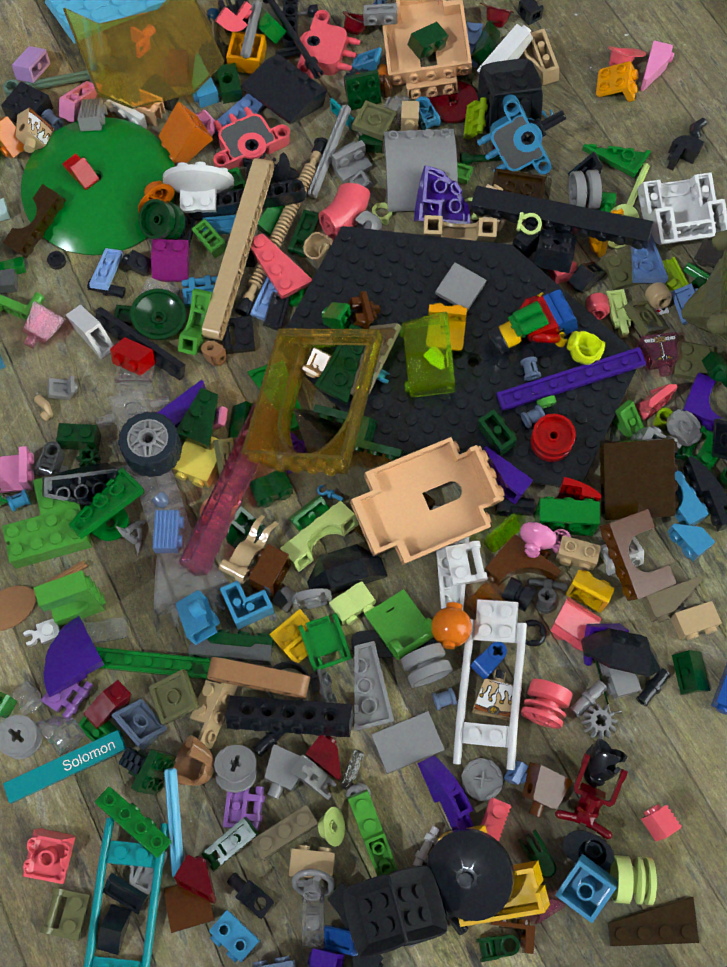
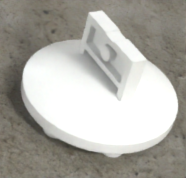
[163,162,234,213]

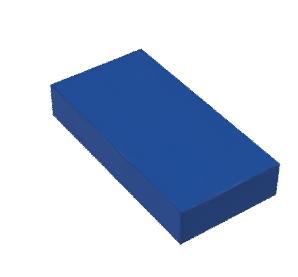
[324,925,358,956]

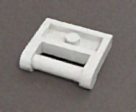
[445,541,488,586]

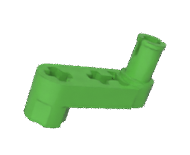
[0,292,45,322]

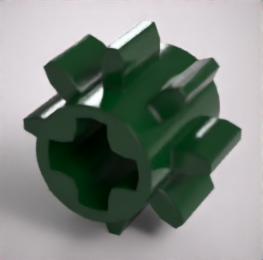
[75,446,101,467]

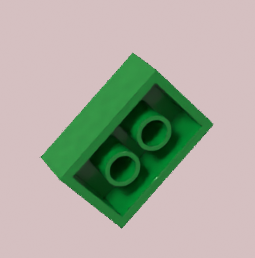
[535,496,600,536]

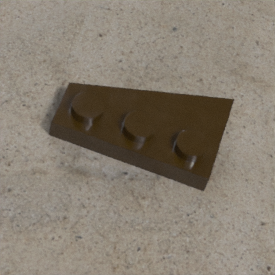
[492,168,546,199]

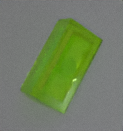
[484,514,521,553]

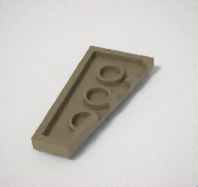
[350,323,402,397]

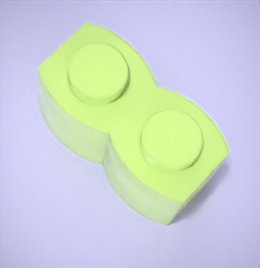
[329,581,376,625]

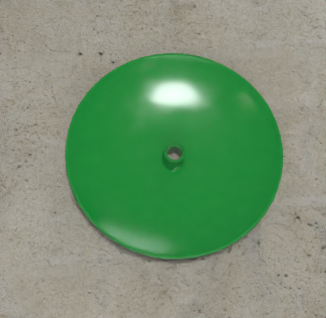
[21,117,176,256]

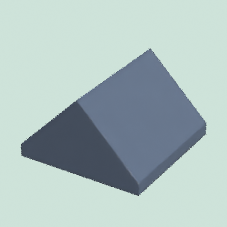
[112,698,168,751]

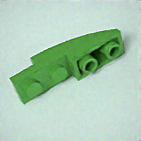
[347,789,398,876]

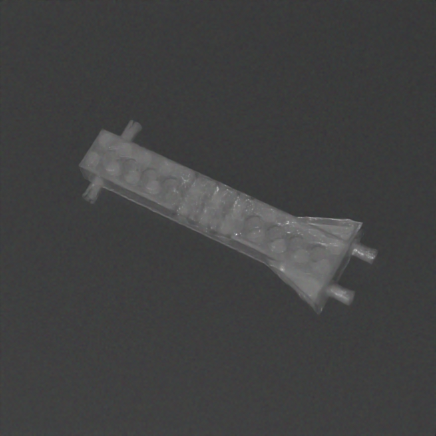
[95,386,231,627]

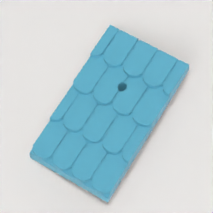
[45,0,170,44]

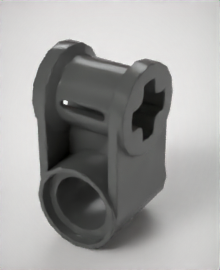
[34,441,66,476]

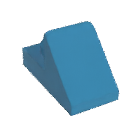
[352,47,382,71]

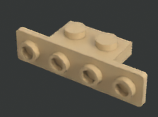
[190,680,238,749]

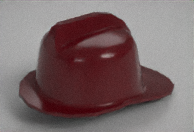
[480,3,514,28]
[342,11,368,35]

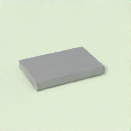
[371,711,445,774]

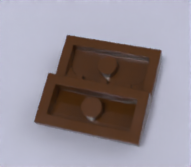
[164,885,215,933]

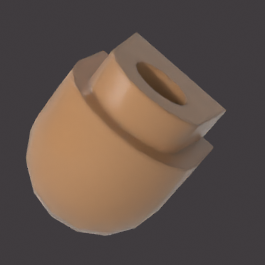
[201,341,226,366]

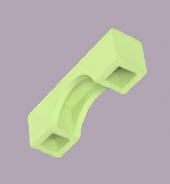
[280,501,359,572]

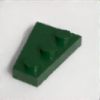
[176,388,218,450]

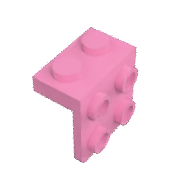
[0,446,35,493]

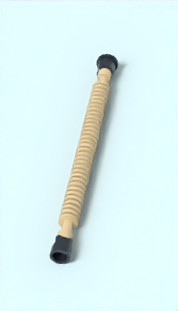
[235,137,328,317]

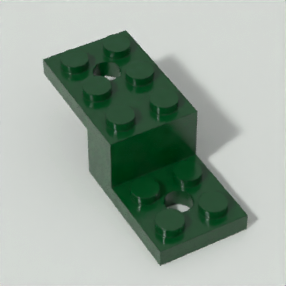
[313,404,408,460]

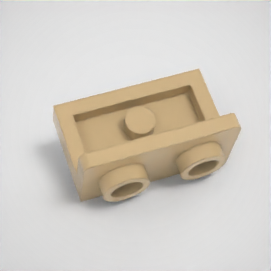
[555,536,601,571]

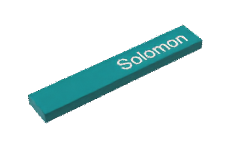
[3,730,126,804]

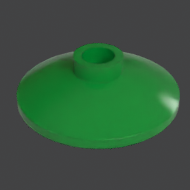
[92,508,129,541]

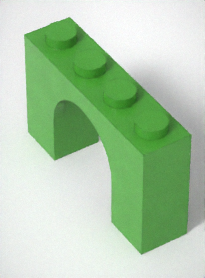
[33,570,106,627]

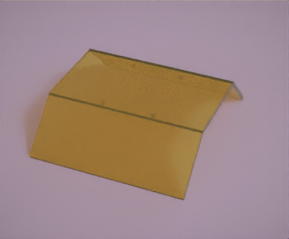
[63,0,224,109]

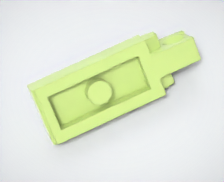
[605,289,631,338]

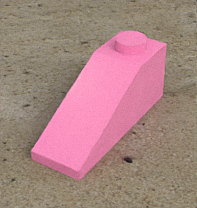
[640,41,674,91]
[59,81,101,122]

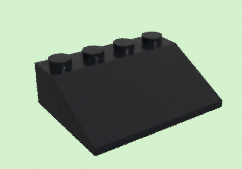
[241,54,327,125]

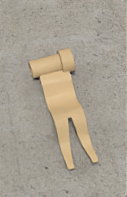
[219,515,278,584]

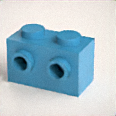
[209,910,261,963]

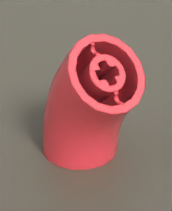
[319,183,370,240]

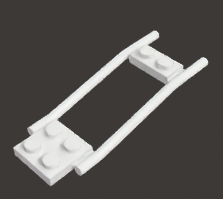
[453,599,527,770]

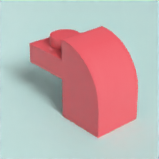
[215,1,252,32]

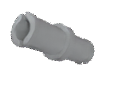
[569,680,608,718]

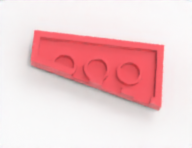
[250,233,312,299]

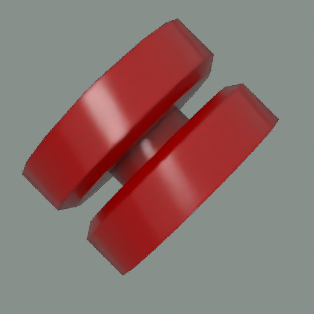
[530,413,576,462]

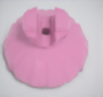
[520,522,557,558]

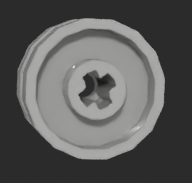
[568,169,602,209]
[401,643,453,688]

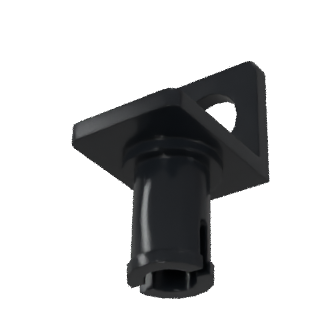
[227,872,275,919]

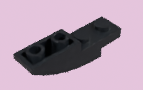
[683,456,727,532]

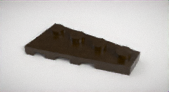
[608,897,699,946]

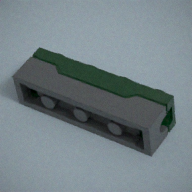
[188,629,274,666]

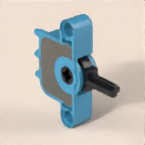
[477,94,566,174]

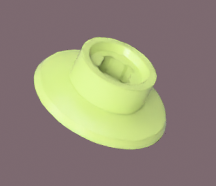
[318,807,345,847]

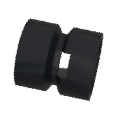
[500,576,537,612]

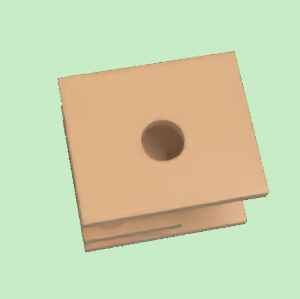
[131,90,165,126]

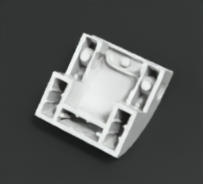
[637,172,727,245]

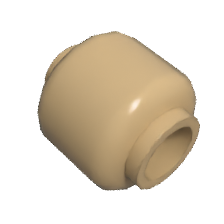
[645,282,672,309]

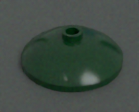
[130,289,186,340]

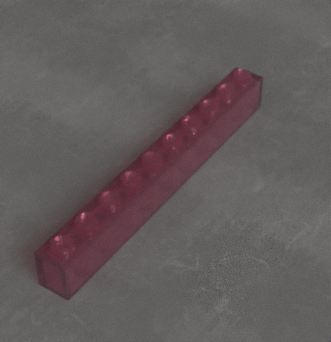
[178,401,280,576]

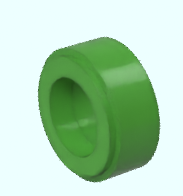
[537,395,557,409]

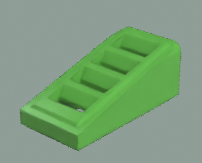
[191,219,227,258]

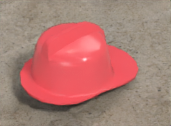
[608,46,647,66]

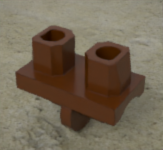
[348,291,381,330]

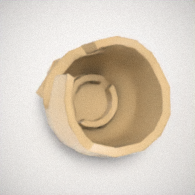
[303,232,334,263]

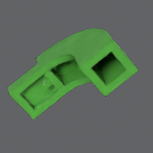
[178,288,212,355]

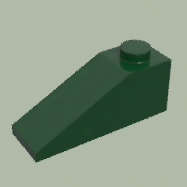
[471,21,501,66]

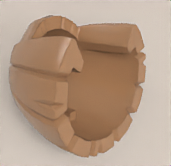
[173,735,215,786]

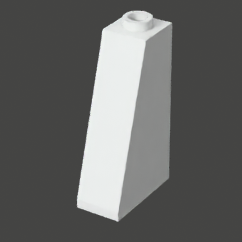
[477,24,533,73]

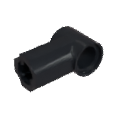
[495,496,535,517]

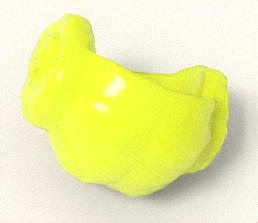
[567,331,605,365]

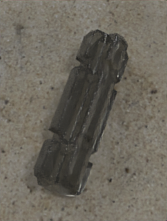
[340,749,364,791]

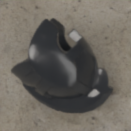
[270,152,300,184]
[584,739,628,789]

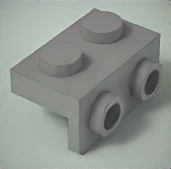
[363,3,397,26]

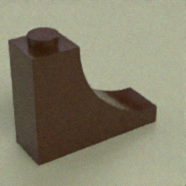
[484,534,561,586]

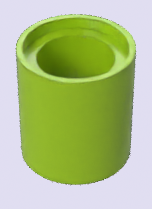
[653,408,673,431]

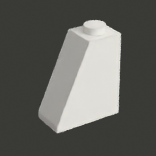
[66,305,114,359]

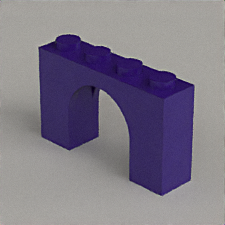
[681,372,722,431]

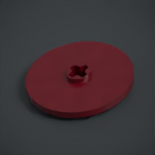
[428,81,478,123]

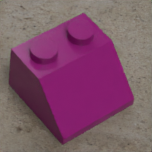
[151,239,191,282]

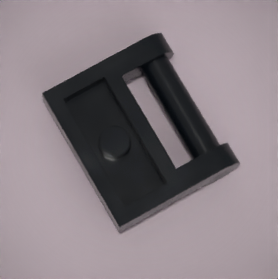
[223,316,255,354]

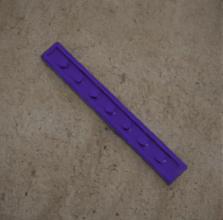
[496,347,646,412]

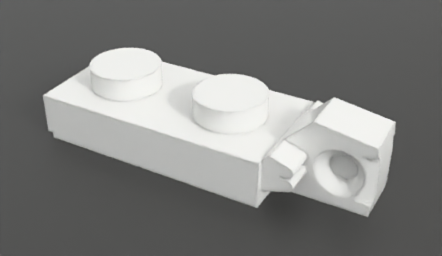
[104,97,147,129]

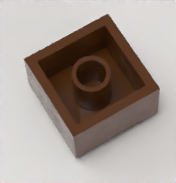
[248,544,291,599]

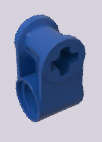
[470,642,507,680]

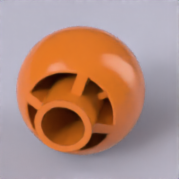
[431,602,472,649]

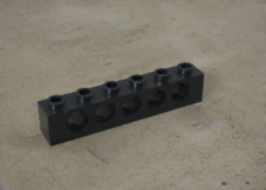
[225,696,354,737]

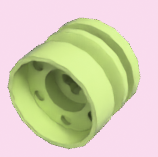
[610,855,657,905]

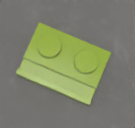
[662,257,689,292]

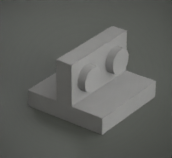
[330,140,372,184]

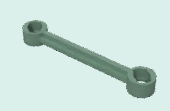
[3,63,105,97]

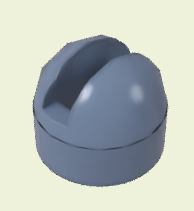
[151,491,169,508]

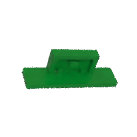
[95,787,172,858]

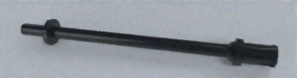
[262,0,324,79]

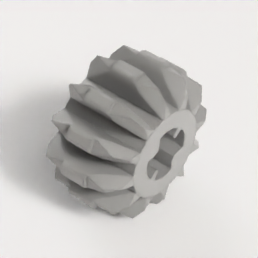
[581,704,618,739]

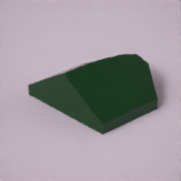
[224,506,266,549]

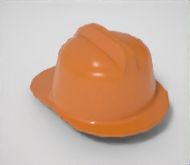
[138,180,175,213]

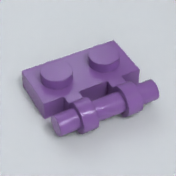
[40,680,93,720]
[223,786,265,831]

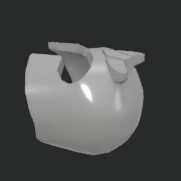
[356,210,382,230]

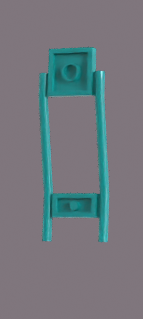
[83,818,169,967]

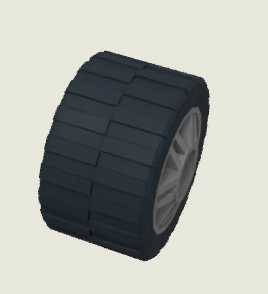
[118,411,182,477]

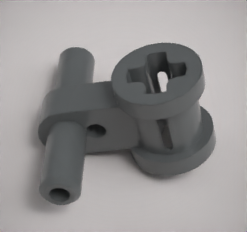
[528,578,568,614]

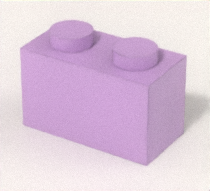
[12,46,51,83]

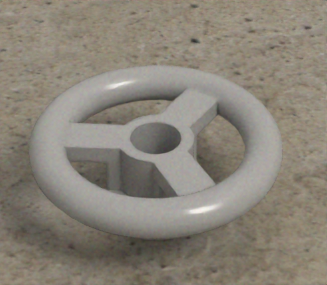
[292,869,335,901]

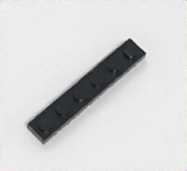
[95,307,186,381]

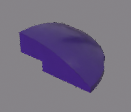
[414,165,470,224]
[43,616,104,697]

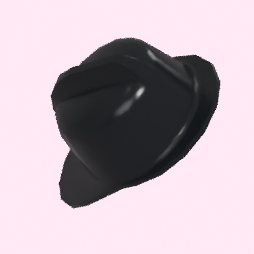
[563,830,614,870]

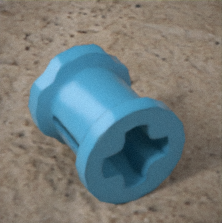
[6,489,32,512]

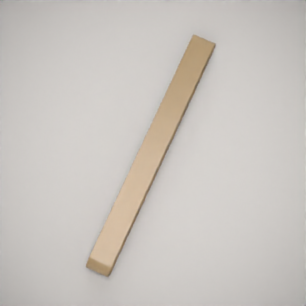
[202,158,274,340]

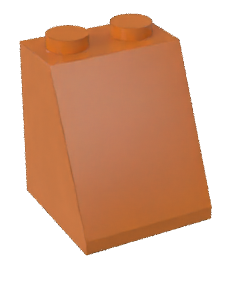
[159,102,213,164]

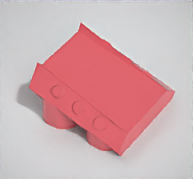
[635,384,677,421]
[550,597,602,651]
[23,828,75,884]

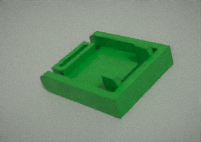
[298,613,352,672]

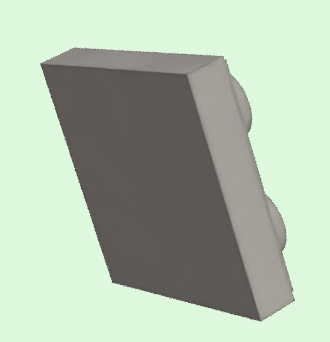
[435,263,486,311]

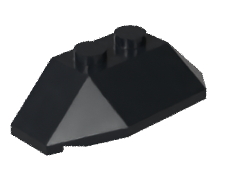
[307,544,388,595]
[581,628,661,677]

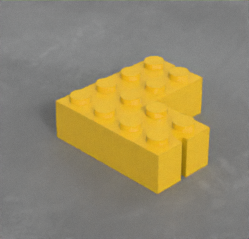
[438,825,550,927]

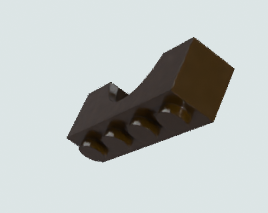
[3,184,66,259]

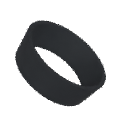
[267,661,310,701]

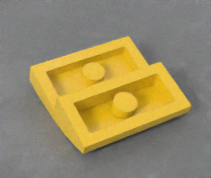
[269,609,310,663]

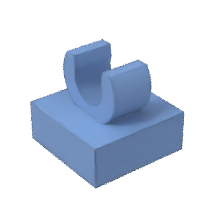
[503,761,528,785]

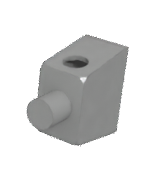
[265,744,301,800]

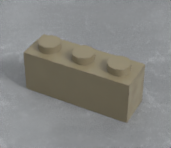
[251,804,318,861]

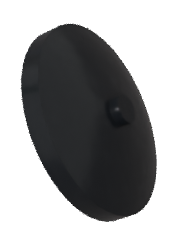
[427,829,515,921]

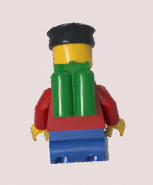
[487,290,578,356]

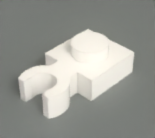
[23,618,60,647]

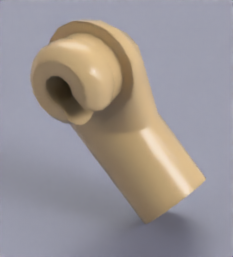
[34,395,53,421]

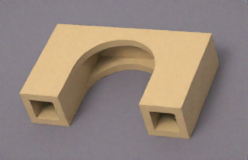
[423,215,497,243]

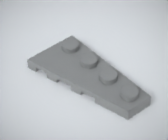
[354,641,394,732]

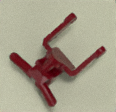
[555,753,628,839]

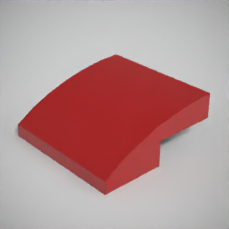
[557,477,601,501]

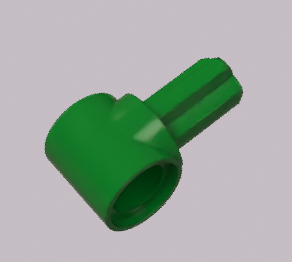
[598,192,616,212]

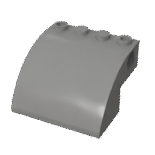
[384,128,458,212]

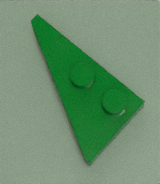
[582,144,651,178]

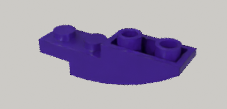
[417,755,474,831]

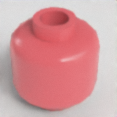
[586,293,610,320]

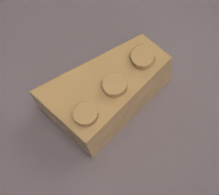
[519,28,559,85]

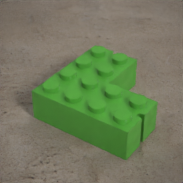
[2,478,92,569]

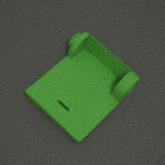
[364,589,434,660]

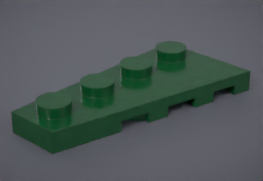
[314,323,368,405]

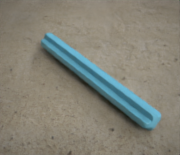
[164,768,184,877]

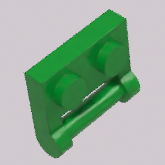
[683,425,718,471]

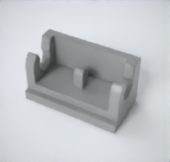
[291,754,336,800]

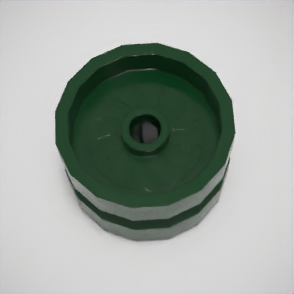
[138,199,185,240]

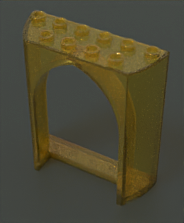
[241,329,383,476]

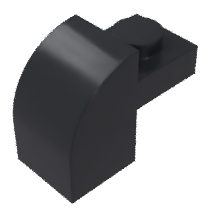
[667,135,704,171]

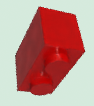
[110,337,155,376]

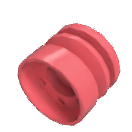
[520,679,573,729]

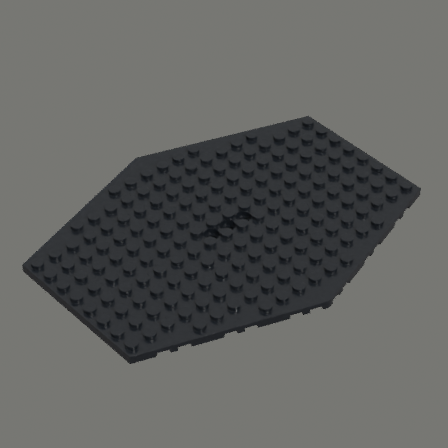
[275,226,636,488]

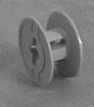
[0,715,42,759]
[214,745,257,793]

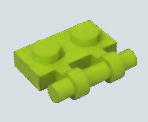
[463,97,488,140]

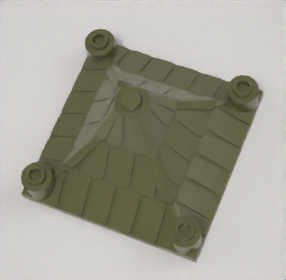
[681,230,727,343]

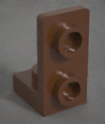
[489,919,535,954]

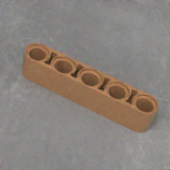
[207,657,310,698]

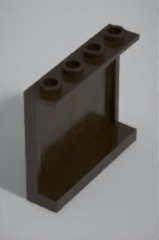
[600,436,678,520]

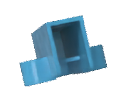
[175,590,220,645]

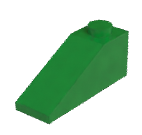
[257,8,287,44]

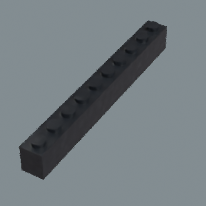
[471,186,653,249]

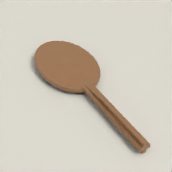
[0,560,88,631]

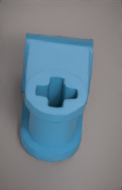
[416,96,441,130]

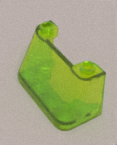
[399,312,455,397]

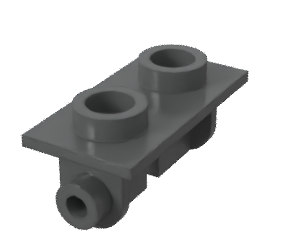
[310,669,337,703]

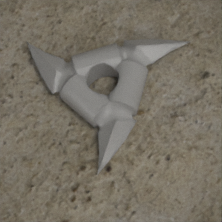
[115,520,148,556]

